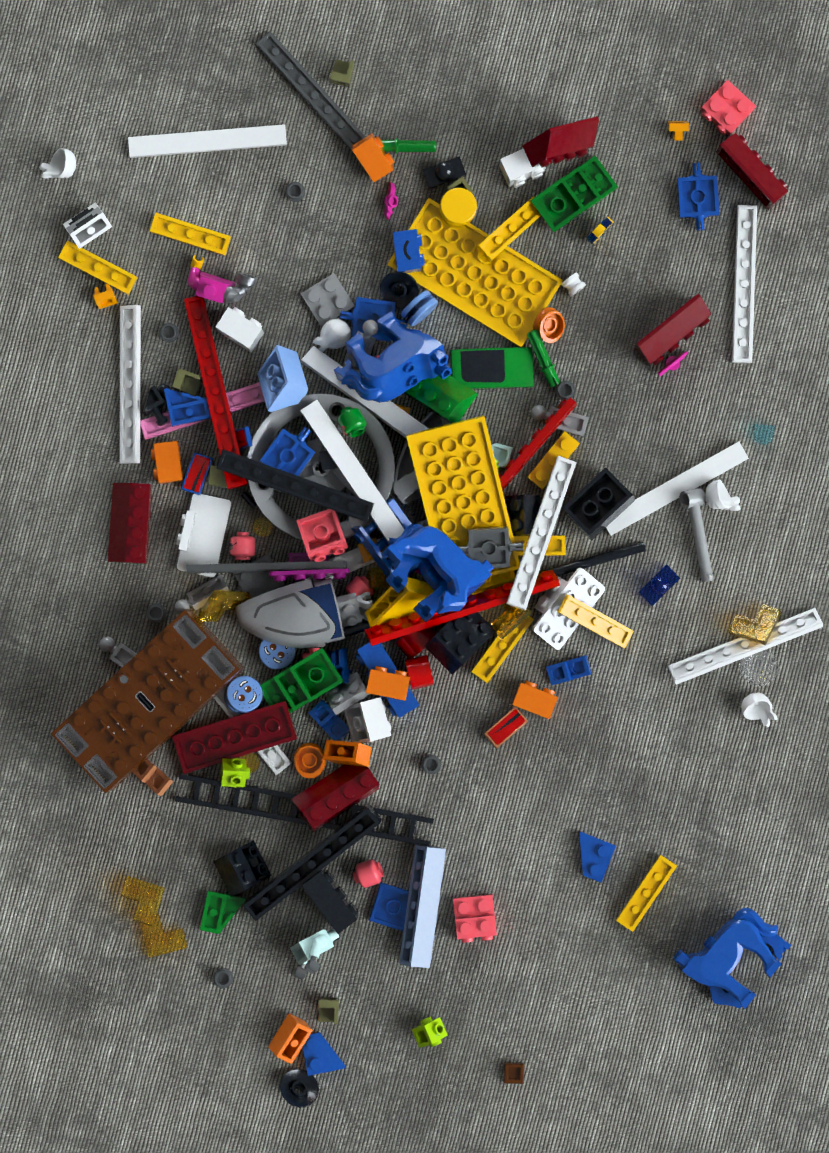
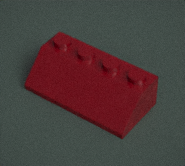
[522,116,599,168]
[716,133,788,210]
[634,293,711,366]
[108,483,153,564]
[291,765,380,832]

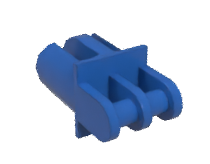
[328,648,352,686]

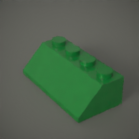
[404,375,478,424]

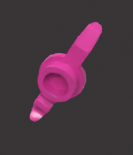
[384,182,398,220]
[658,351,688,376]

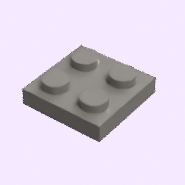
[301,273,355,328]
[324,672,370,715]

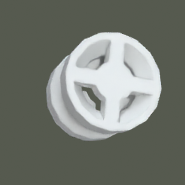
[561,272,586,297]

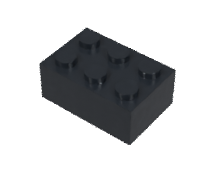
[562,468,635,541]
[424,612,496,674]
[302,869,359,934]

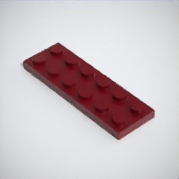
[172,701,298,774]

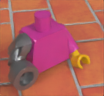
[188,255,257,303]

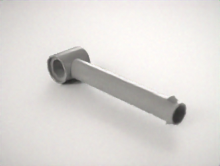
[679,488,714,582]

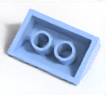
[257,345,308,412]

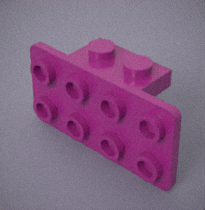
[269,552,349,582]

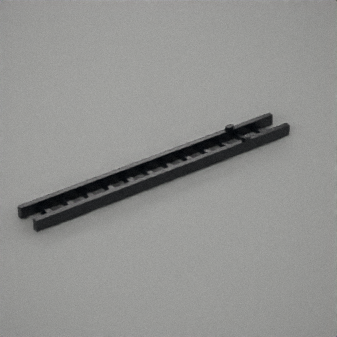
[175,774,434,846]

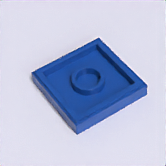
[369,882,409,931]

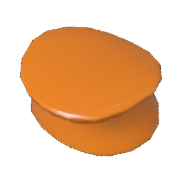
[533,307,565,343]
[293,743,326,779]

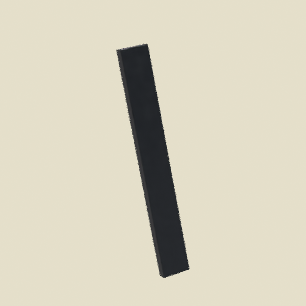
[216,449,374,522]

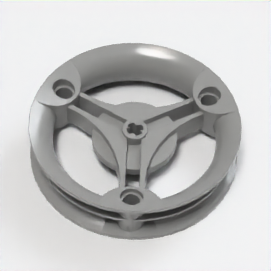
[248,394,395,540]

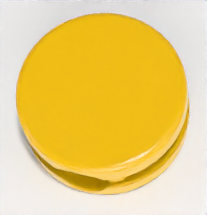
[440,188,477,227]

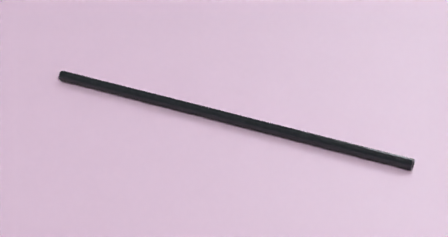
[303,542,646,649]

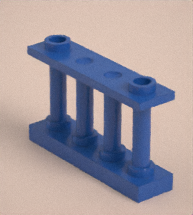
[351,499,418,587]

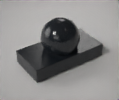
[423,156,466,189]

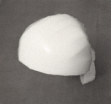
[39,148,76,178]
[313,319,351,352]
[705,479,740,511]
[741,692,777,727]

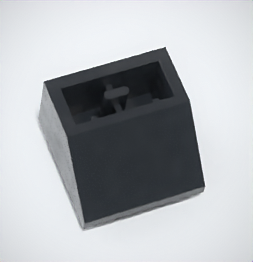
[504,495,540,536]
[213,840,272,897]

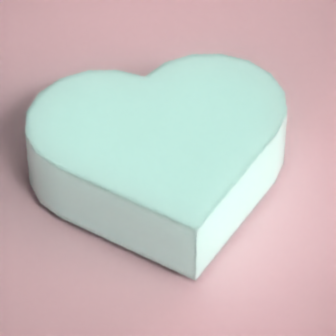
[492,443,513,468]

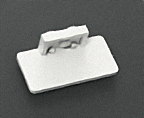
[176,494,231,577]
[532,568,605,650]

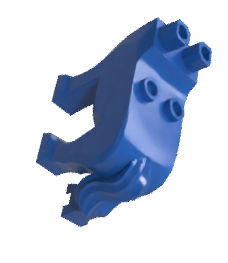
[334,311,452,403]
[381,523,494,622]
[673,908,791,1009]

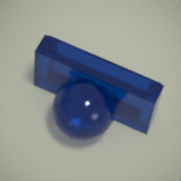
[638,564,680,606]

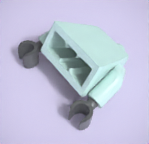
[290,929,340,980]

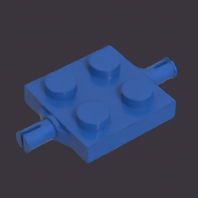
[677,163,720,231]
[340,297,407,342]
[260,427,316,476]

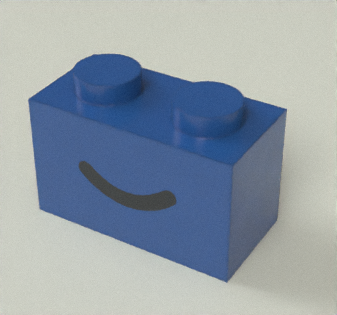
[393,229,425,273]

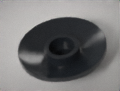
[380,271,419,308]
[280,1069,319,1108]

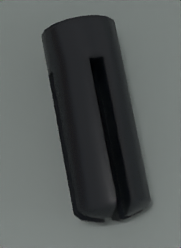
[241,492,257,509]

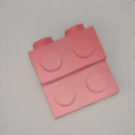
[700,80,756,136]
[296,509,348,562]
[453,894,497,943]

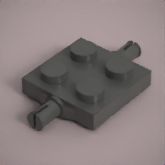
[458,526,523,568]
[229,554,288,600]

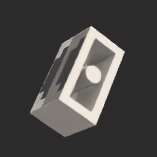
[63,202,112,249]

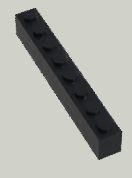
[243,804,381,921]

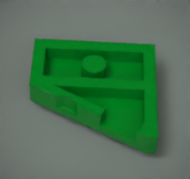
[200,890,245,934]

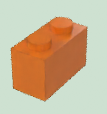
[352,133,395,182]
[151,441,184,484]
[366,666,410,701]
[512,680,558,719]
[323,740,372,767]
[268,1013,313,1064]

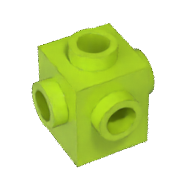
[220,758,250,788]
[412,1016,448,1048]

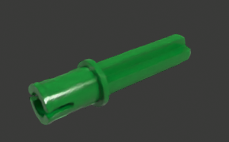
[381,138,437,154]
[527,330,561,387]

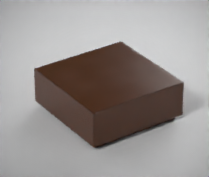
[504,1062,525,1084]

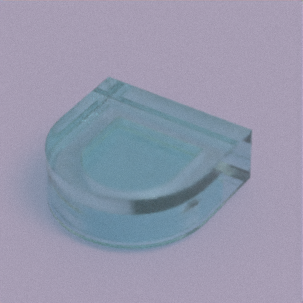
[754,424,775,445]

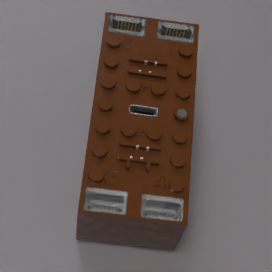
[51,610,245,793]

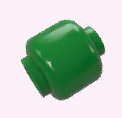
[337,407,367,438]

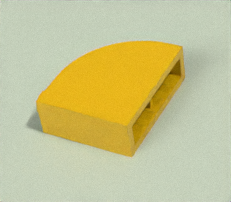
[365,577,435,627]

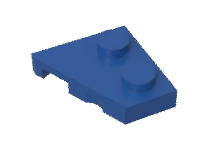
[164,388,211,427]
[579,831,616,883]
[302,1032,345,1076]

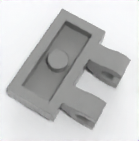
[336,592,373,627]

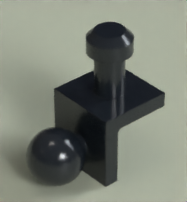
[143,384,171,426]

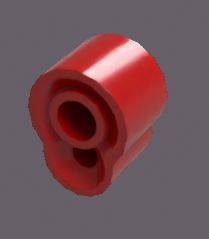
[396,627,436,659]
[405,655,434,690]

